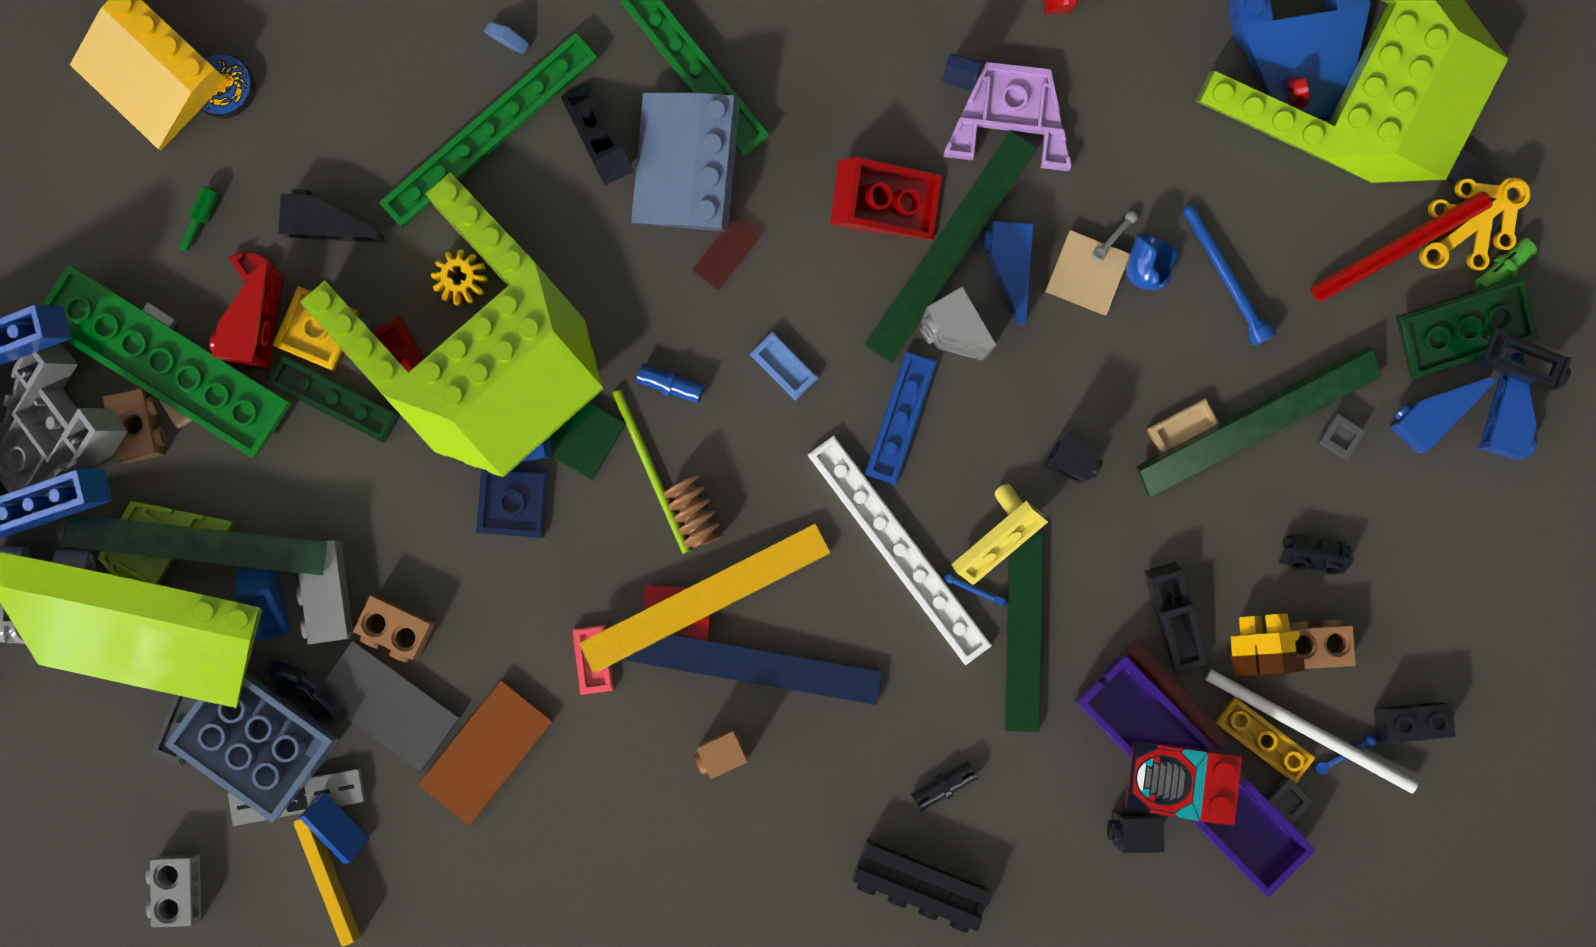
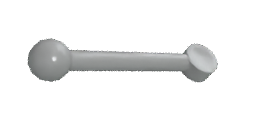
[1092,211,1138,262]

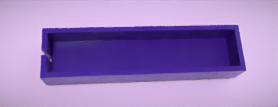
[1073,655,1316,898]

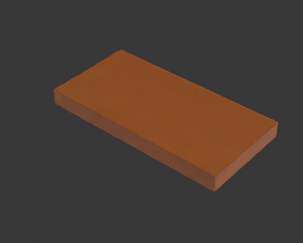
[418,680,553,826]

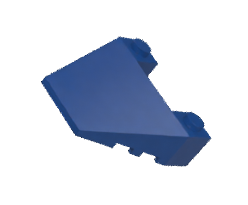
[1227,0,1370,119]

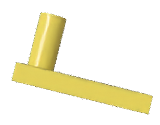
[951,484,1048,585]

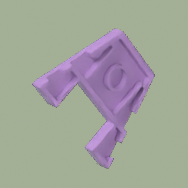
[944,62,1071,171]

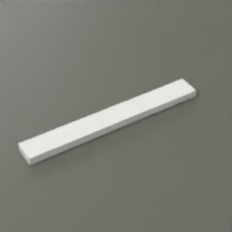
[808,436,992,665]

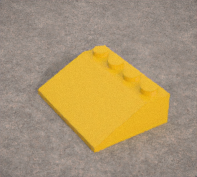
[70,0,227,151]

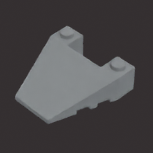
[0,343,128,493]

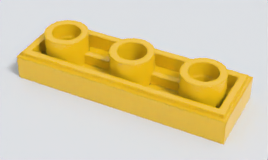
[1214,697,1315,784]

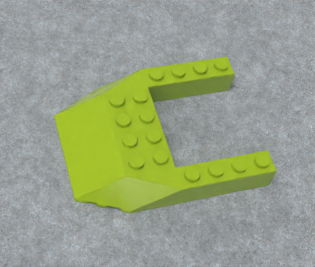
[1195,0,1508,183]
[300,172,603,477]

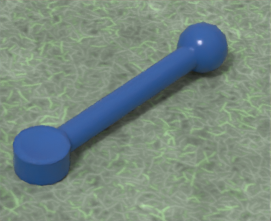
[943,572,1008,607]
[1314,735,1377,775]

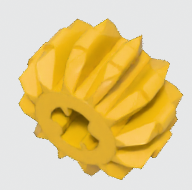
[431,250,488,306]

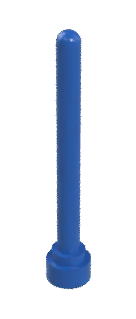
[1183,205,1277,347]

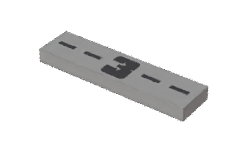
[228,768,366,826]

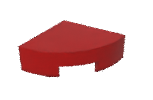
[1285,76,1309,109]
[228,252,276,283]

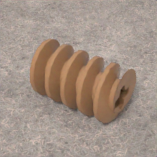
[663,475,724,548]

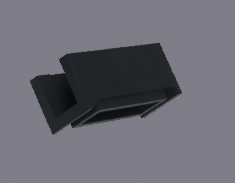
[1473,327,1572,392]

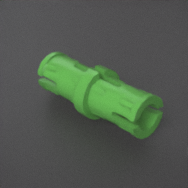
[1474,237,1538,289]

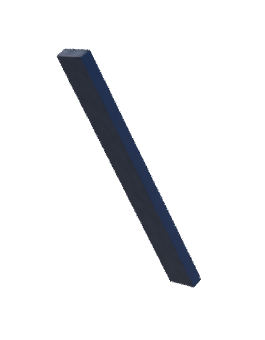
[623,635,882,705]

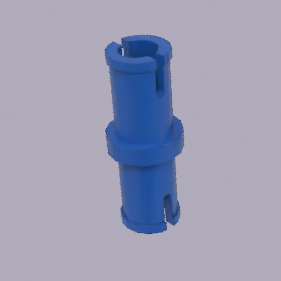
[636,364,705,404]

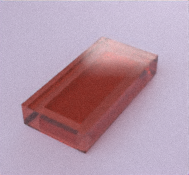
[692,219,758,291]

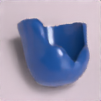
[1125,233,1179,291]

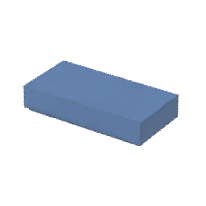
[750,331,819,401]

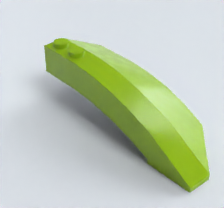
[0,552,262,708]

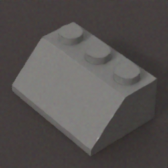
[920,287,997,361]

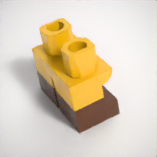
[1231,613,1305,676]

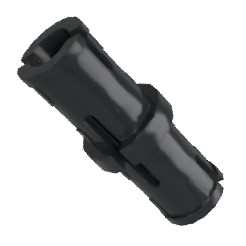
[911,761,978,812]

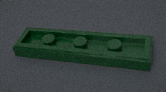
[267,355,400,443]

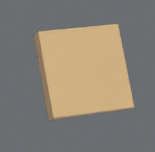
[1045,230,1130,316]

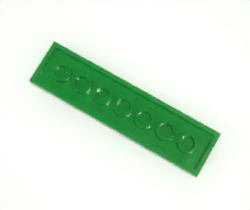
[42,264,292,459]

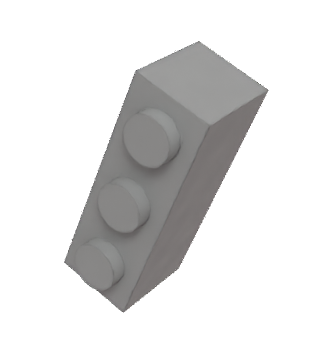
[292,540,355,644]

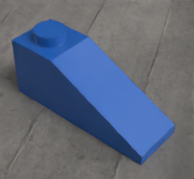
[983,221,1033,326]
[1478,352,1537,460]
[1389,377,1496,454]

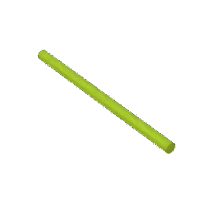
[612,389,692,554]

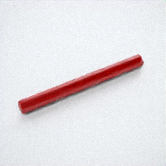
[1310,192,1493,302]

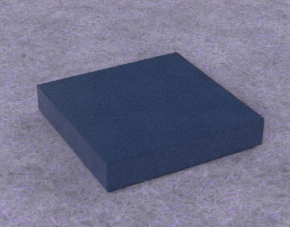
[476,469,548,538]

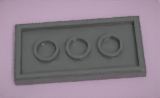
[322,641,461,772]

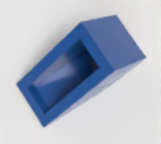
[235,561,290,641]

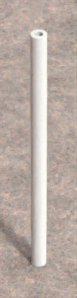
[1205,669,1419,794]

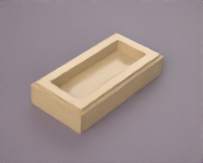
[1146,398,1219,454]

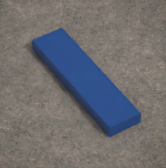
[865,351,937,485]

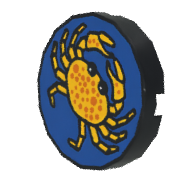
[200,53,255,119]

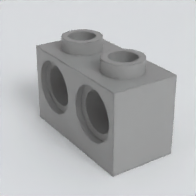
[145,854,201,927]

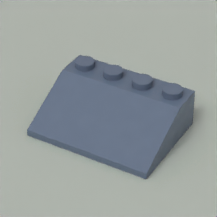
[631,93,740,232]
[165,670,341,824]

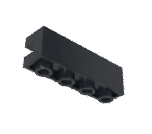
[852,840,992,933]

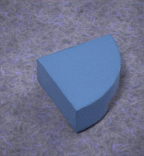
[484,22,529,54]

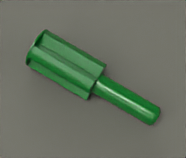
[179,186,220,251]

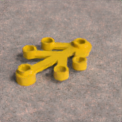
[1419,177,1531,271]

